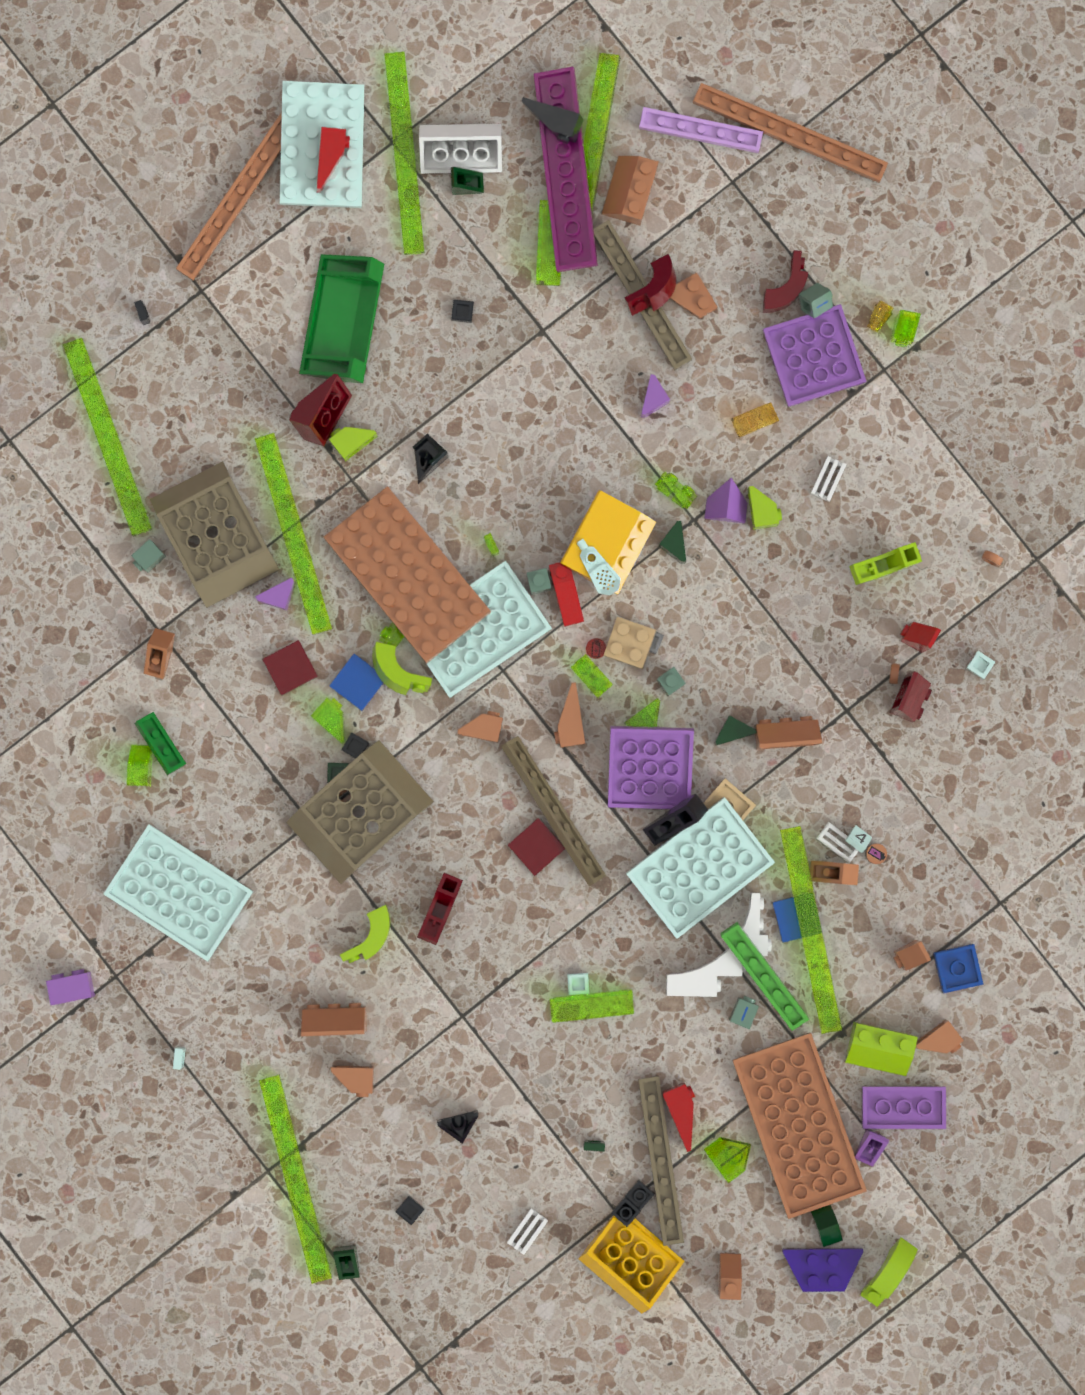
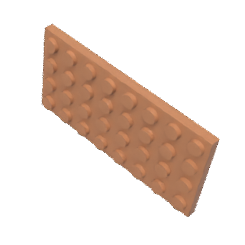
[324,486,491,664]
[732,1032,867,1219]

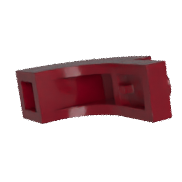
[763,250,808,313]
[624,254,676,316]
[417,873,463,945]

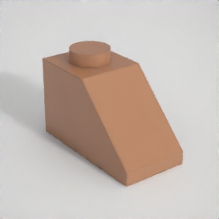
[144,628,175,679]
[457,711,503,743]
[809,861,859,885]
[893,940,931,971]
[916,1019,964,1054]
[331,1066,374,1097]
[718,1253,742,1300]

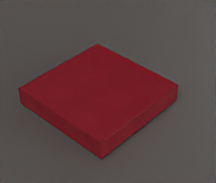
[262,640,318,696]
[508,818,565,876]

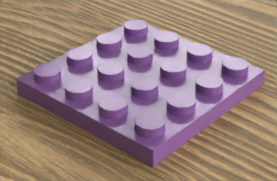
[762,304,866,407]
[608,726,694,809]

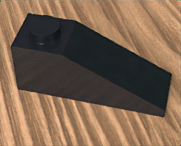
[522,97,583,144]
[643,794,708,846]

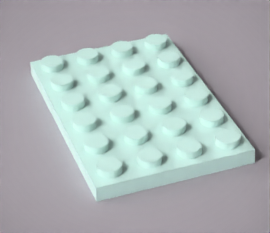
[280,81,364,208]
[427,561,552,698]
[626,797,775,939]
[104,824,254,962]

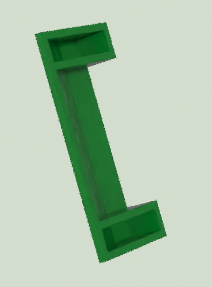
[299,254,385,383]

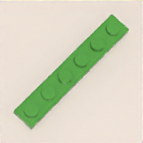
[720,922,809,1031]

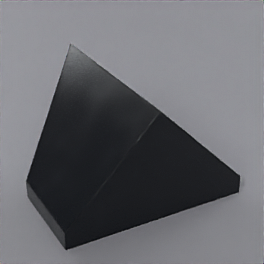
[413,433,449,484]
[437,1110,479,1144]

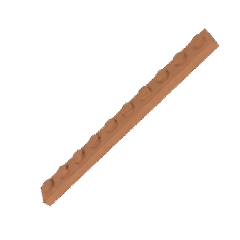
[693,83,888,183]
[176,112,282,281]

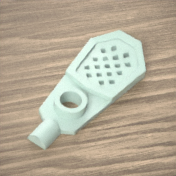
[577,539,621,596]

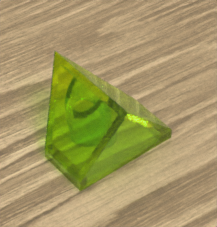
[704,1137,751,1183]

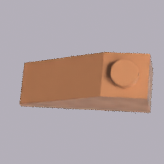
[554,682,585,748]

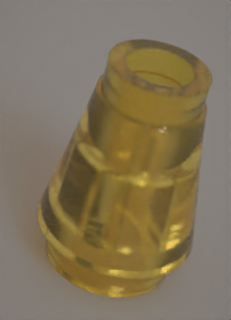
[867,301,894,333]

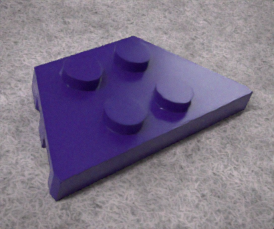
[782,1248,863,1292]

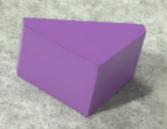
[641,374,670,418]
[255,578,296,611]
[855,1129,889,1167]

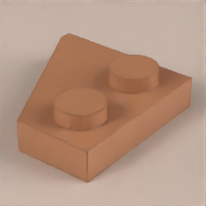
[670,273,718,319]

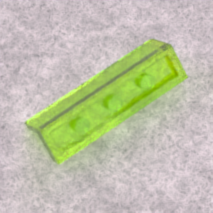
[536,200,561,286]
[549,989,634,1023]

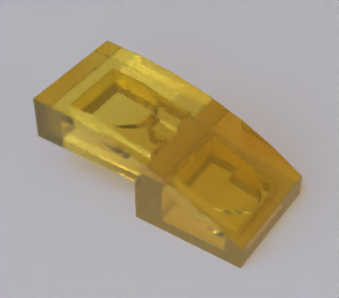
[731,402,779,438]

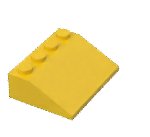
[560,490,656,595]
[578,1215,685,1314]

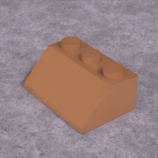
[601,156,659,226]
[754,716,822,750]
[301,1003,367,1036]

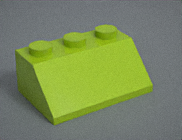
[845,1022,918,1076]

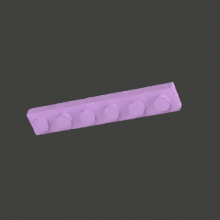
[639,107,763,153]

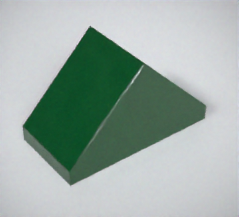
[451,167,484,195]
[659,521,686,564]
[714,715,756,746]
[811,1204,843,1247]
[333,1245,360,1280]

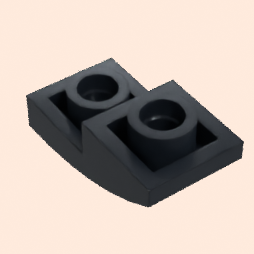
[611,1180,655,1227]

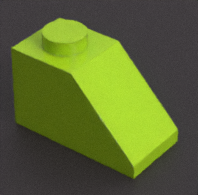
[329,427,378,462]
[747,486,782,530]

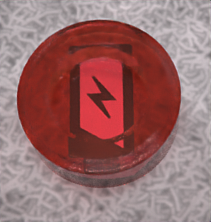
[586,638,606,659]

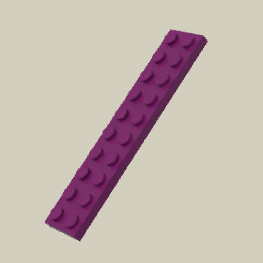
[534,66,598,272]

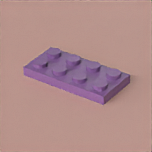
[862,1086,946,1129]

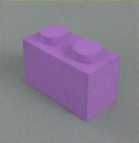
[46,969,95,1005]

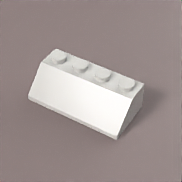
[419,124,502,174]

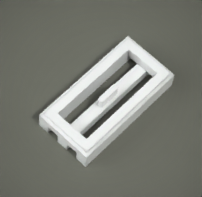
[810,456,847,502]
[816,822,858,863]
[507,1208,548,1255]

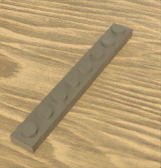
[594,220,692,371]
[501,736,606,886]
[638,1076,684,1246]

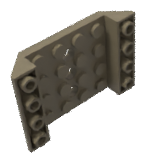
[150,461,280,608]
[286,740,434,884]

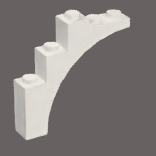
[666,893,772,997]

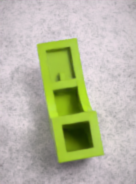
[849,542,922,585]
[372,642,432,695]
[340,904,390,963]
[860,1237,918,1307]

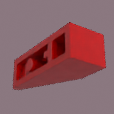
[316,127,350,193]
[549,562,584,627]
[900,622,941,653]
[662,1083,695,1152]

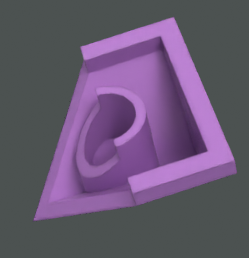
[704,478,748,524]

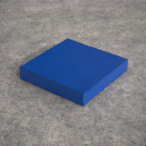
[329,654,383,711]
[772,892,823,943]
[933,944,984,993]

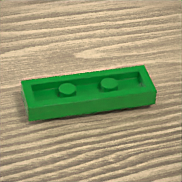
[134,712,186,776]

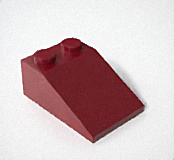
[289,373,352,446]
[890,671,932,723]

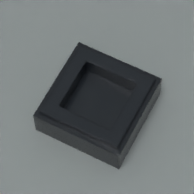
[451,299,474,323]
[134,300,151,325]
[341,732,369,759]
[396,1195,425,1225]

